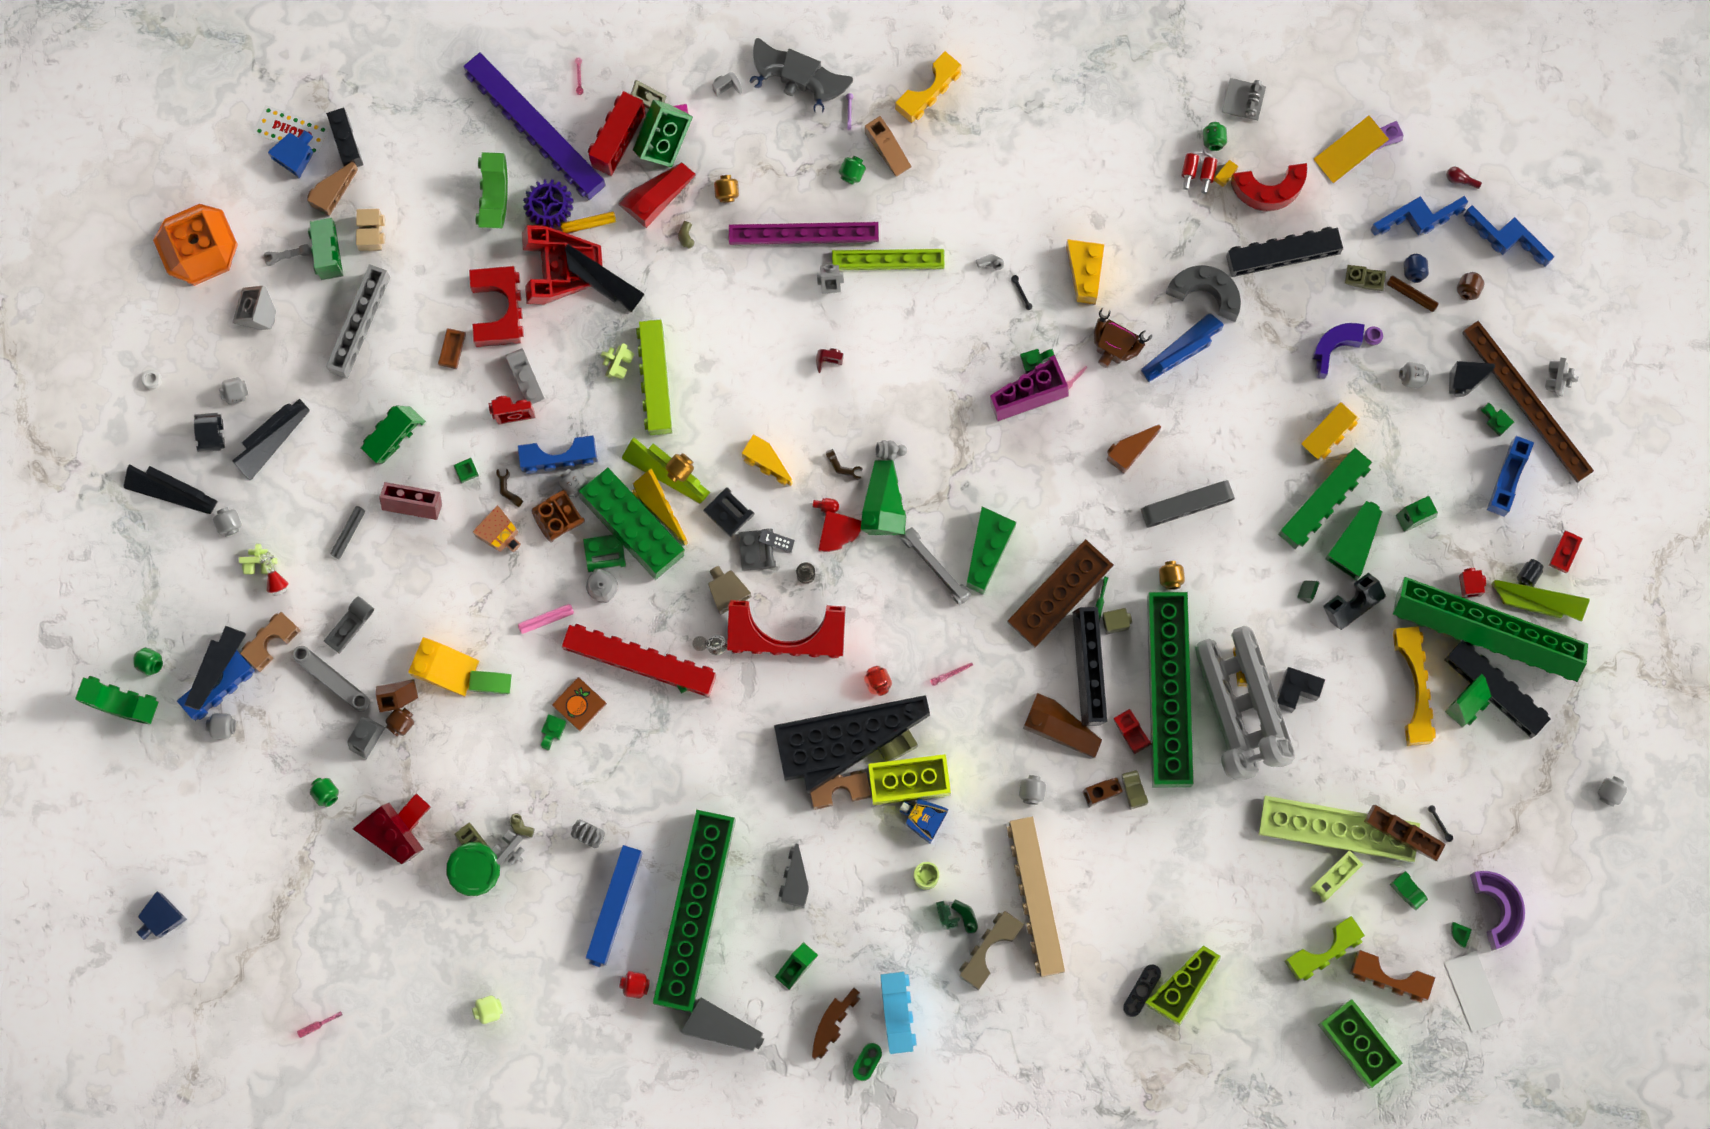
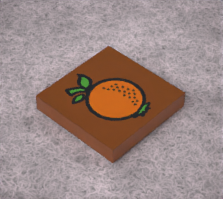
[552,677,607,732]

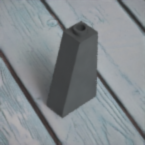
[681,997,764,1051]

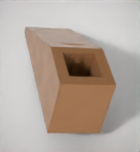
[865,116,912,177]

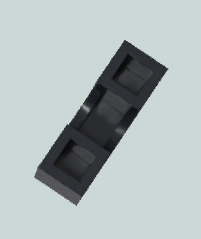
[326,107,364,167]
[1323,573,1386,630]

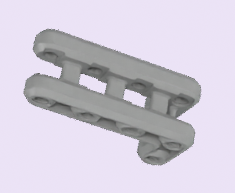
[1195,626,1295,780]

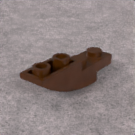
[812,988,860,1060]

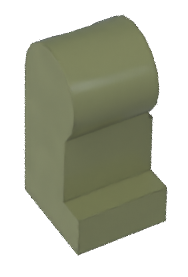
[879,730,918,762]
[1121,770,1149,810]

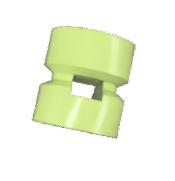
[914,862,939,890]

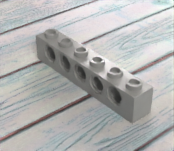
[326,264,390,379]

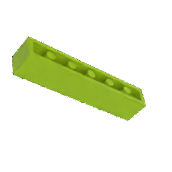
[636,319,672,435]

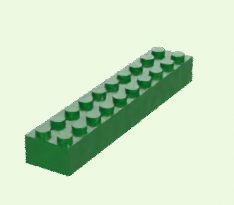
[1393,577,1588,682]
[1147,592,1194,788]
[653,809,736,1013]

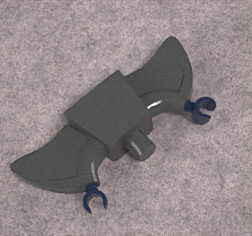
[749,38,853,113]

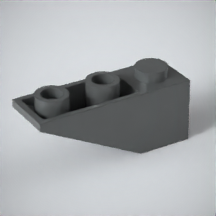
[778,843,809,908]

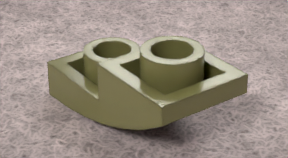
[1345,265,1386,291]

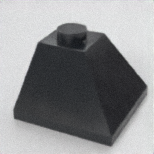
[1449,361,1495,397]

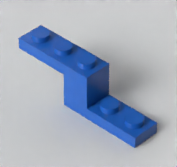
[1371,196,1468,236]
[1463,205,1555,267]

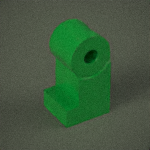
[1389,871,1428,910]

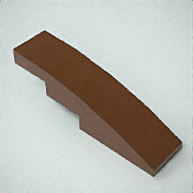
[1364,805,1446,861]

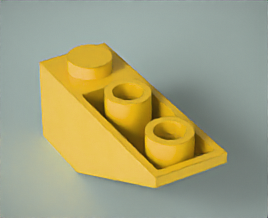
[742,434,793,486]

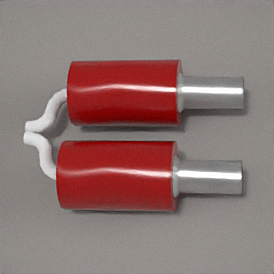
[1182,148,1218,194]

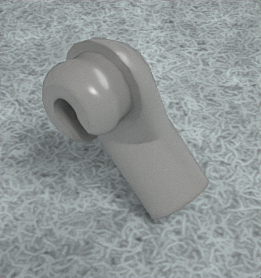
[976,254,1004,270]

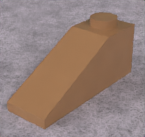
[307,162,358,216]

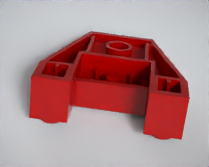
[522,225,603,305]

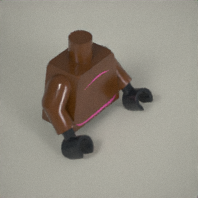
[1094,308,1152,368]

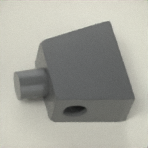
[347,718,385,759]

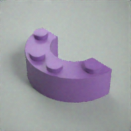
[1470,871,1525,951]

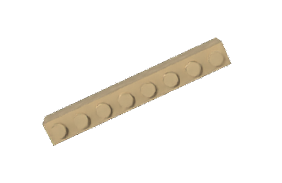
[1007,816,1065,977]

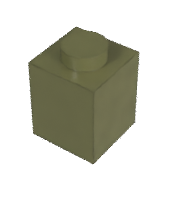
[1102,608,1132,635]

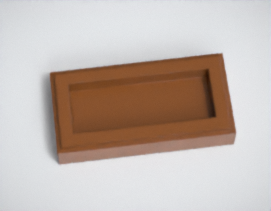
[438,328,466,369]

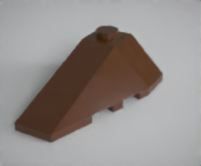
[1023,693,1102,758]

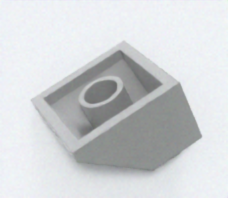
[232,285,276,330]

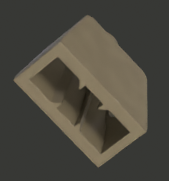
[708,566,752,615]

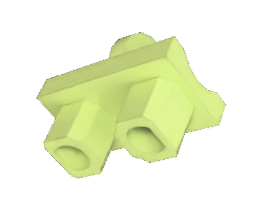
[600,343,634,379]
[239,544,277,574]

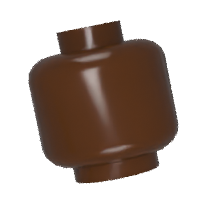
[1457,272,1485,300]
[385,707,414,736]

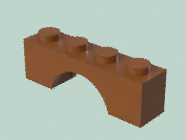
[1349,950,1436,1003]

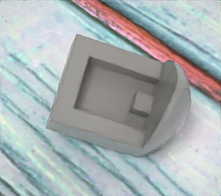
[712,72,742,96]

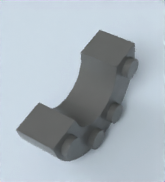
[1166,265,1241,322]

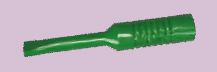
[1095,576,1109,622]

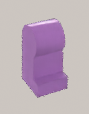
[1375,121,1404,151]

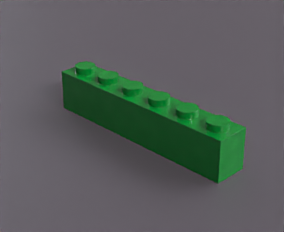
[1278,448,1372,550]

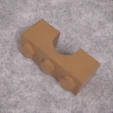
[240,612,301,672]
[810,770,871,810]

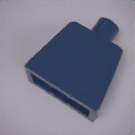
[136,891,187,940]

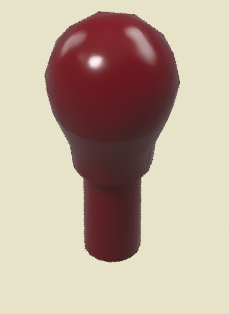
[1446,166,1482,189]

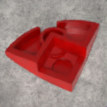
[819,511,861,552]

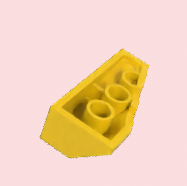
[631,469,688,545]

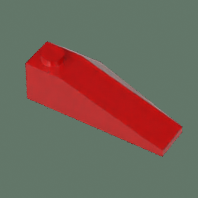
[618,162,696,228]

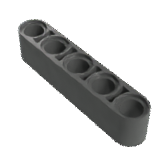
[1140,480,1235,528]

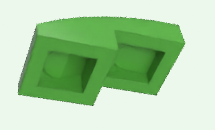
[468,671,512,694]

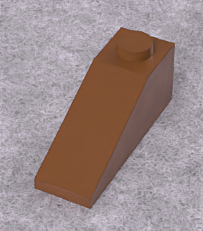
[1107,424,1161,474]

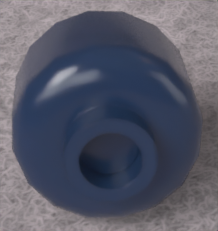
[1404,254,1429,283]

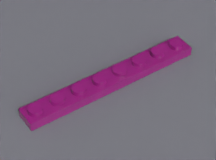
[729,222,879,245]

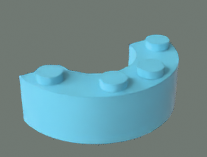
[880,972,917,1054]

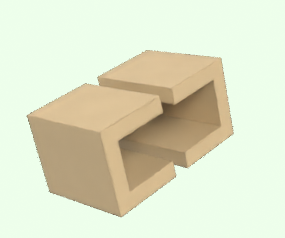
[356,209,385,251]

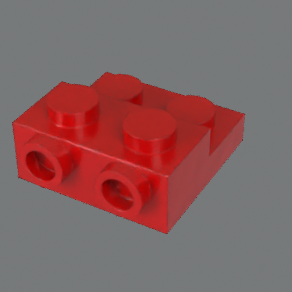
[488,396,536,425]

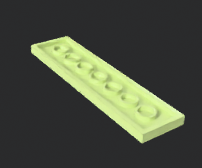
[1258,796,1420,863]

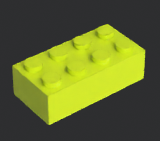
[868,754,951,805]

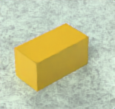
[1214,160,1239,187]

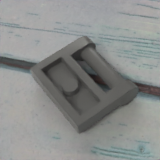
[739,529,776,571]

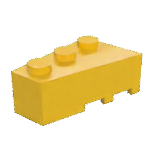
[1301,402,1360,460]

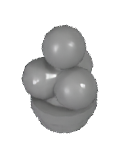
[876,440,907,461]

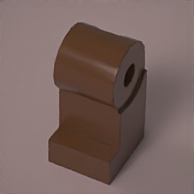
[1082,777,1123,807]

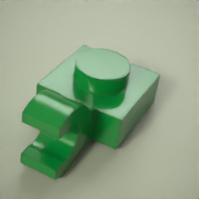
[1020,349,1054,373]
[1481,402,1514,436]
[541,714,567,750]

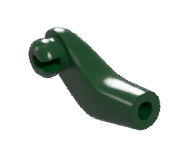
[951,899,978,934]

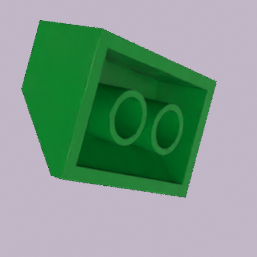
[633,99,693,167]

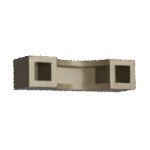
[959,911,1024,991]

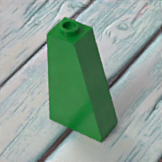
[1325,501,1383,581]

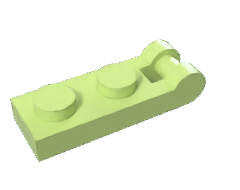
[1310,850,1363,903]

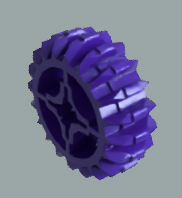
[523,179,574,228]

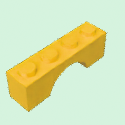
[895,51,961,123]

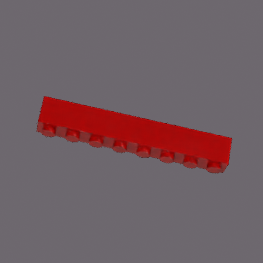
[562,624,716,697]

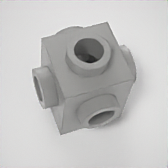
[817,264,844,294]

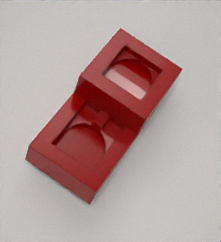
[1113,709,1151,754]
[398,793,431,831]

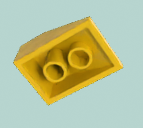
[408,637,479,696]

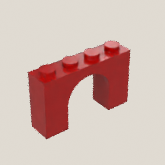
[469,266,524,347]

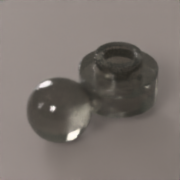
[692,635,727,655]

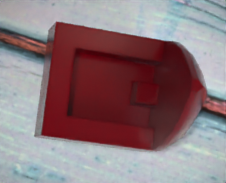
[816,348,844,373]

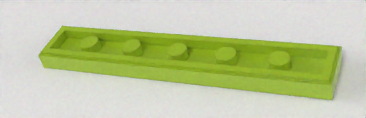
[832,249,945,270]

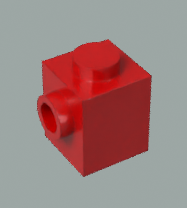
[1459,568,1486,598]

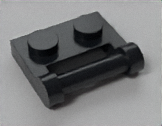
[703,487,755,537]

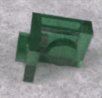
[936,901,961,929]

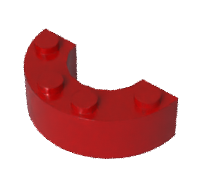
[1230,163,1307,211]

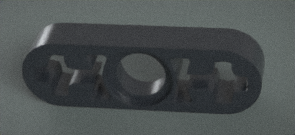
[1123,964,1161,1017]

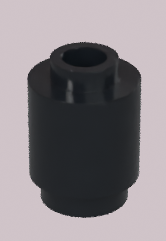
[1517,559,1544,587]

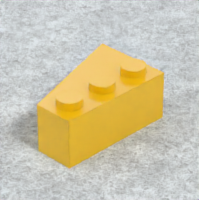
[1066,239,1104,305]

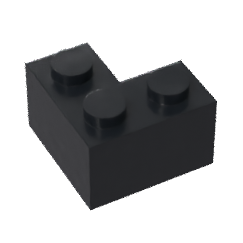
[1276,667,1325,713]

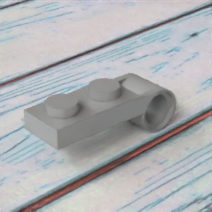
[505,348,545,404]

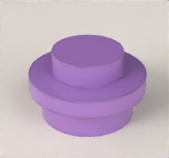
[1364,326,1383,345]

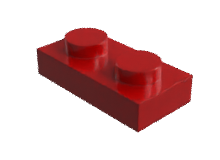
[1549,530,1583,573]

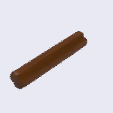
[1387,276,1439,312]

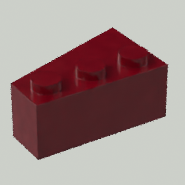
[352,803,424,864]

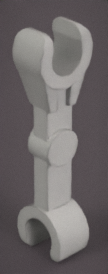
[264,244,311,266]

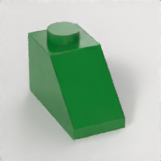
[775,942,818,990]

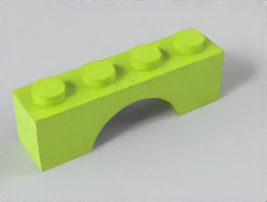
[1284,916,1365,981]

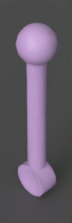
[846,93,853,130]

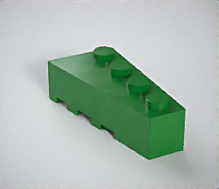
[966,506,1017,595]

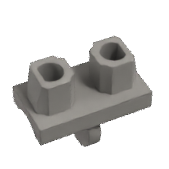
[1545,357,1579,396]
[491,830,525,865]

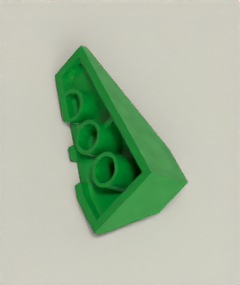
[861,460,906,535]

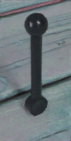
[1011,275,1033,310]
[1428,805,1453,842]

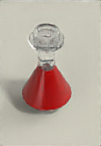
[259,552,289,596]

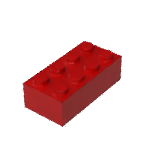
[588,91,646,177]

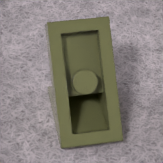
[631,80,667,109]

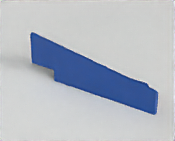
[1141,313,1224,382]

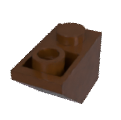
[376,679,418,713]

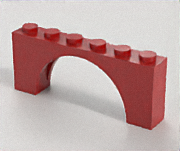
[727,600,846,658]

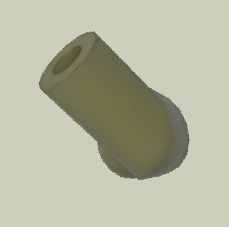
[678,221,694,249]
[510,813,535,838]

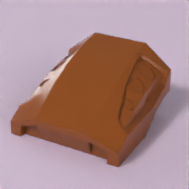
[531,490,585,542]

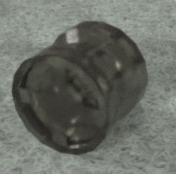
[796,562,815,584]

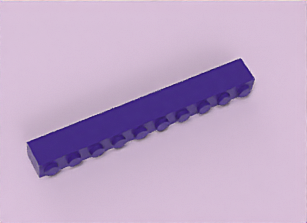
[463,52,606,200]

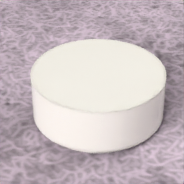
[141,370,162,389]

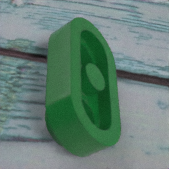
[853,1043,882,1081]

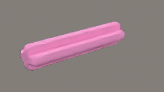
[518,604,574,634]

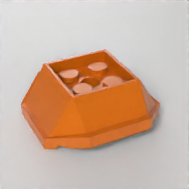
[153,204,238,286]

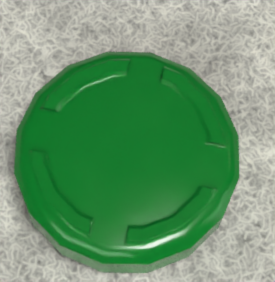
[446,842,500,896]

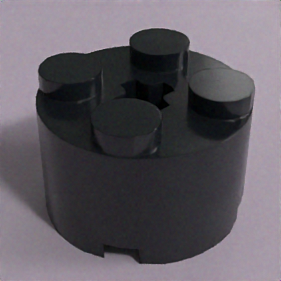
[194,413,225,452]

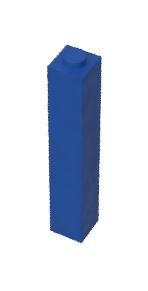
[586,845,643,967]

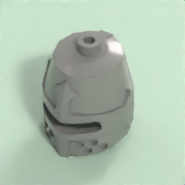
[586,569,618,603]

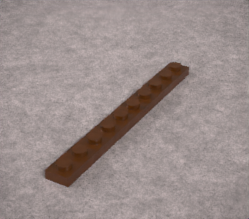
[1462,320,1594,483]

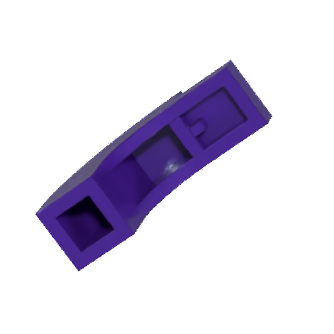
[1312,323,1365,379]

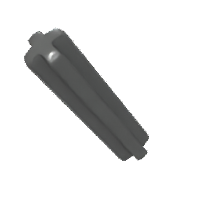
[330,506,365,559]

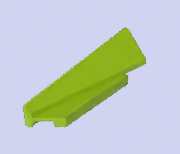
[622,437,710,504]
[1491,580,1590,622]

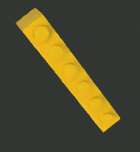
[1393,627,1436,746]

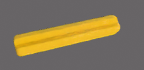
[561,212,616,233]

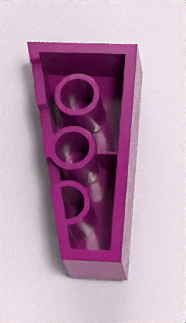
[990,355,1069,421]

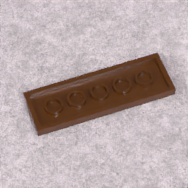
[1007,539,1114,648]

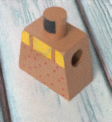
[473,505,521,552]

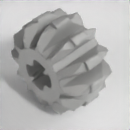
[571,819,605,848]

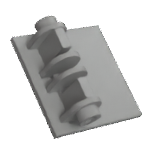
[1222,78,1266,121]

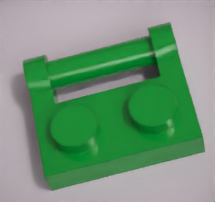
[583,534,626,573]

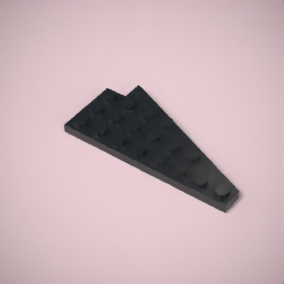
[774,695,930,794]

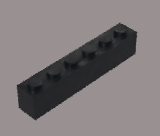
[1226,227,1343,277]
[1072,607,1107,726]
[1444,640,1551,739]

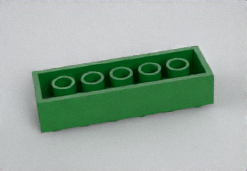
[579,467,685,580]

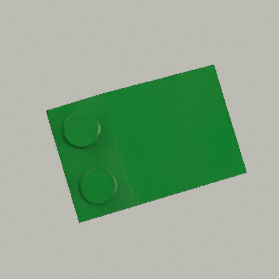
[1445,674,1491,727]

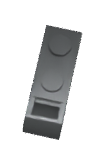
[324,596,374,654]

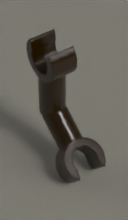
[826,449,863,480]
[496,468,524,507]

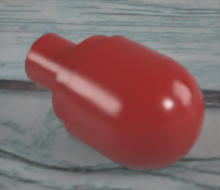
[812,498,839,513]

